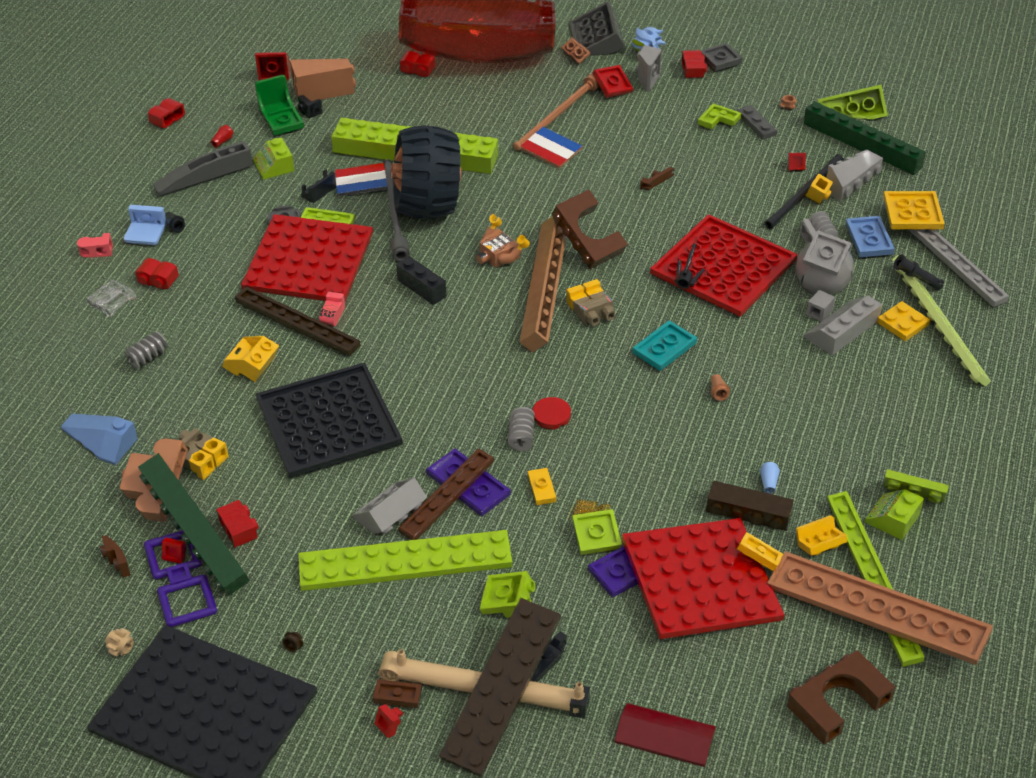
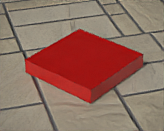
[592,65,634,98]

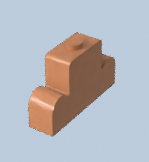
[120,439,188,522]

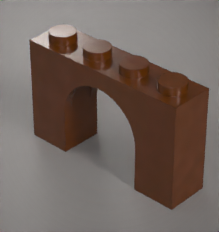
[552,190,628,269]
[787,650,895,745]

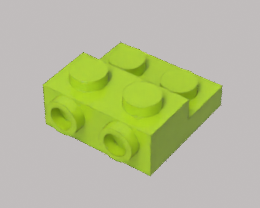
[480,571,535,618]

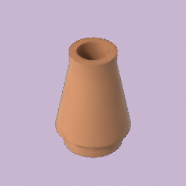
[711,374,730,401]

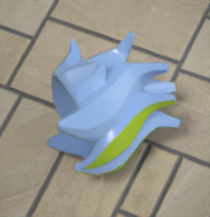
[632,27,666,51]

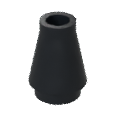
[165,212,185,232]

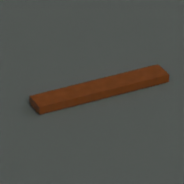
[398,448,494,540]

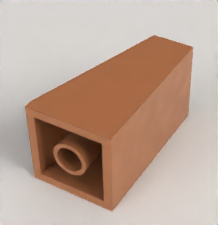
[290,59,356,101]

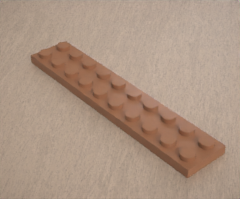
[767,551,993,665]

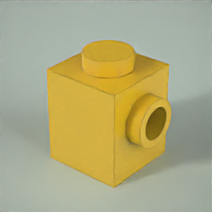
[806,174,833,204]

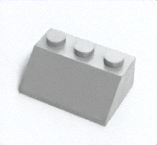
[352,477,427,534]

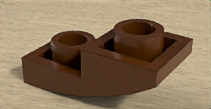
[100,535,131,578]

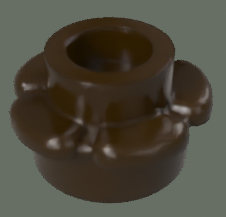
[282,631,304,652]

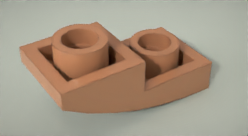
[561,37,591,64]

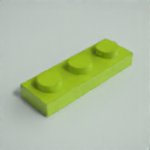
[301,207,355,224]

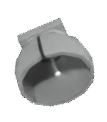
[795,230,854,295]

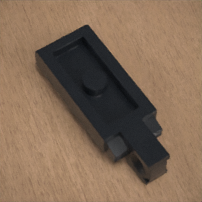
[530,631,567,682]

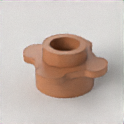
[780,95,797,109]

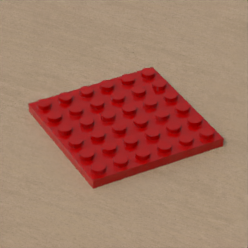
[241,214,373,302]
[650,214,798,317]
[621,518,785,639]

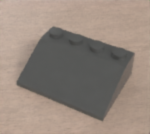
[569,1,625,55]

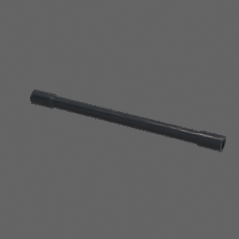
[764,154,844,230]

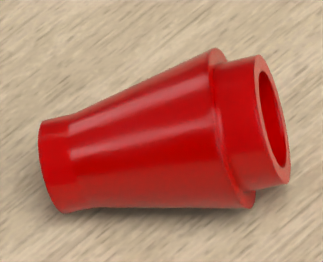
[210,125,234,148]

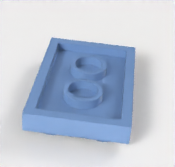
[845,216,895,257]

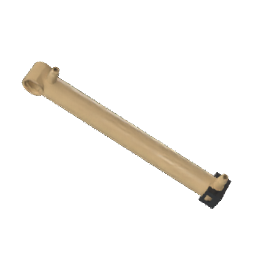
[378,649,590,719]

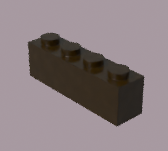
[706,480,794,531]

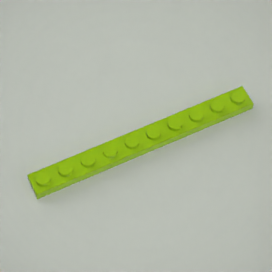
[827,491,924,667]

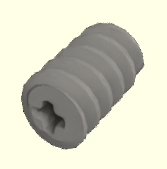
[809,211,839,238]
[125,331,168,369]
[508,407,535,451]

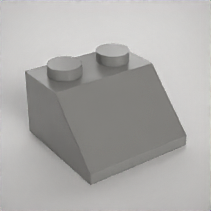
[636,45,662,92]

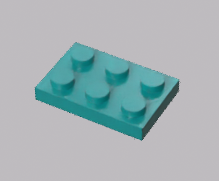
[632,320,697,371]

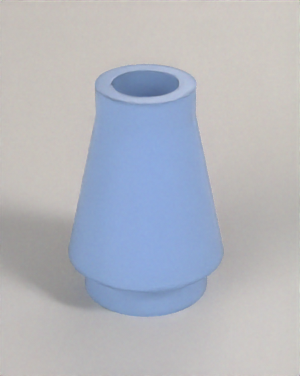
[759,462,780,494]

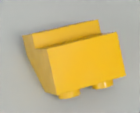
[222,336,279,382]

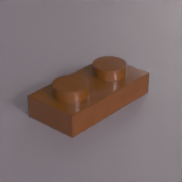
[373,679,422,708]

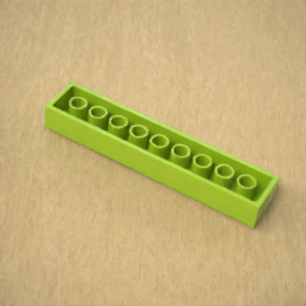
[331,118,498,174]

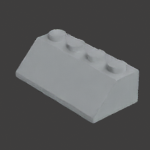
[804,295,882,356]

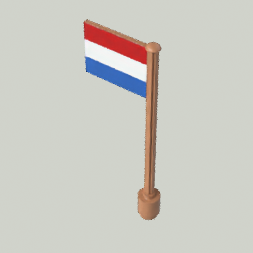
[513,72,599,169]

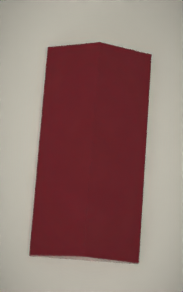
[615,703,716,767]

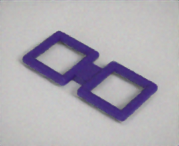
[143,531,217,627]

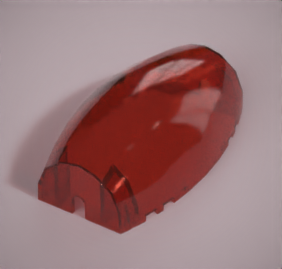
[399,0,556,63]

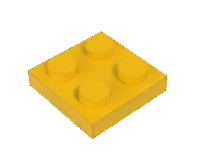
[877,301,930,341]

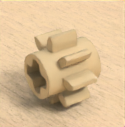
[105,628,134,657]

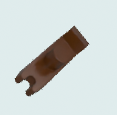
[640,167,674,190]

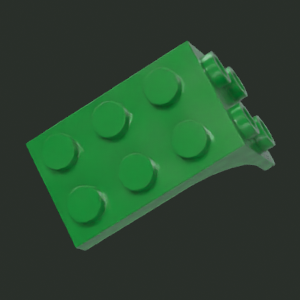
[255,75,304,136]

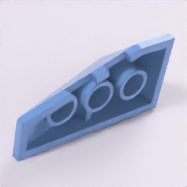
[61,414,138,465]

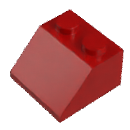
[255,52,291,81]

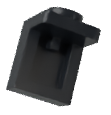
[298,95,323,119]

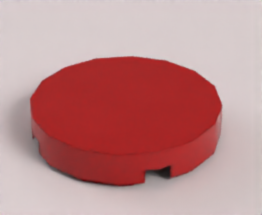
[533,397,571,429]

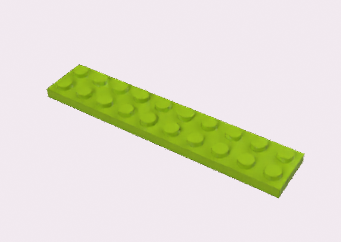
[299,530,512,591]

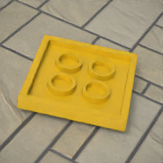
[883,191,945,230]

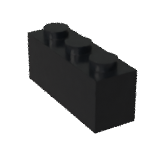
[396,256,447,305]

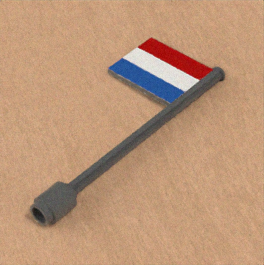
[335,159,410,261]

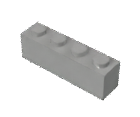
[827,150,883,201]

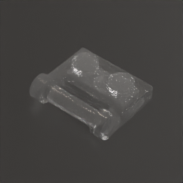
[86,279,136,317]

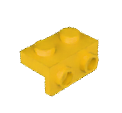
[796,515,847,556]

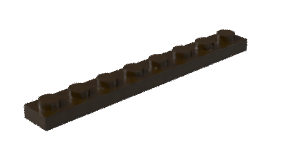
[235,286,361,356]

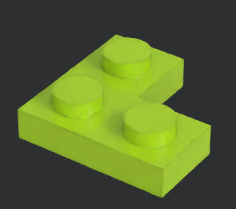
[698,103,741,129]

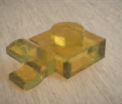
[574,500,611,515]

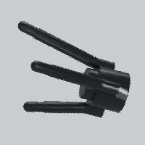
[675,243,705,289]

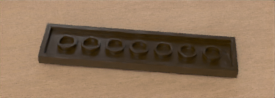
[439,598,562,777]

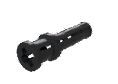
[893,254,944,290]

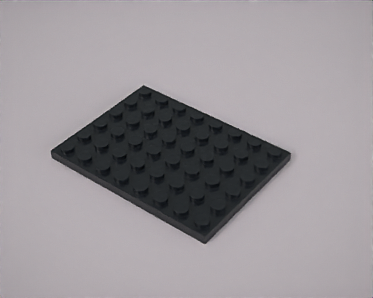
[87,625,317,778]

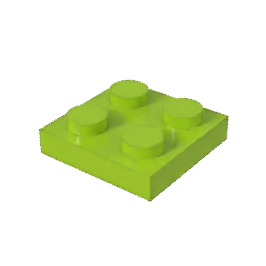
[572,509,622,555]

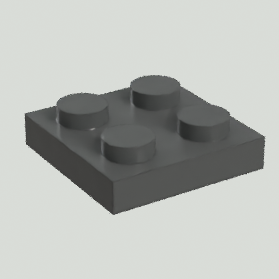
[701,43,742,71]

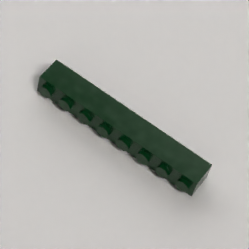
[803,101,926,175]
[138,453,250,596]

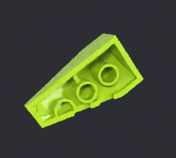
[818,85,888,120]

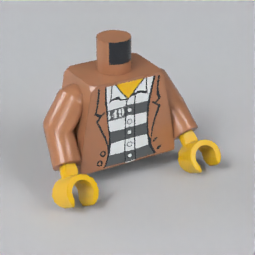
[476,214,530,267]

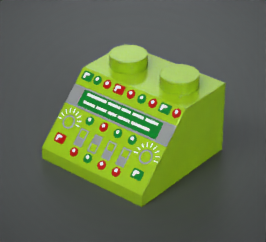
[253,137,294,180]
[865,489,924,540]

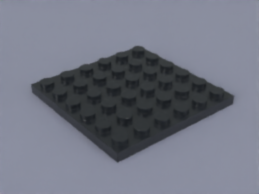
[256,362,403,478]

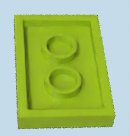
[884,469,949,503]

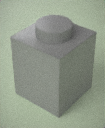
[806,290,835,322]

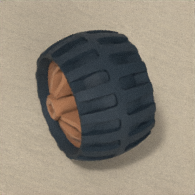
[391,125,461,219]

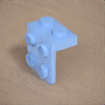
[124,205,167,245]

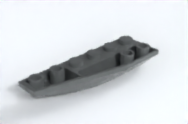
[153,141,253,196]

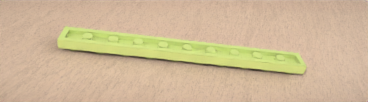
[892,255,991,387]

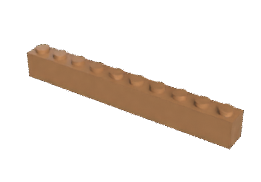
[520,216,566,353]

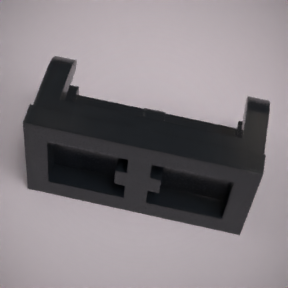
[301,169,337,203]

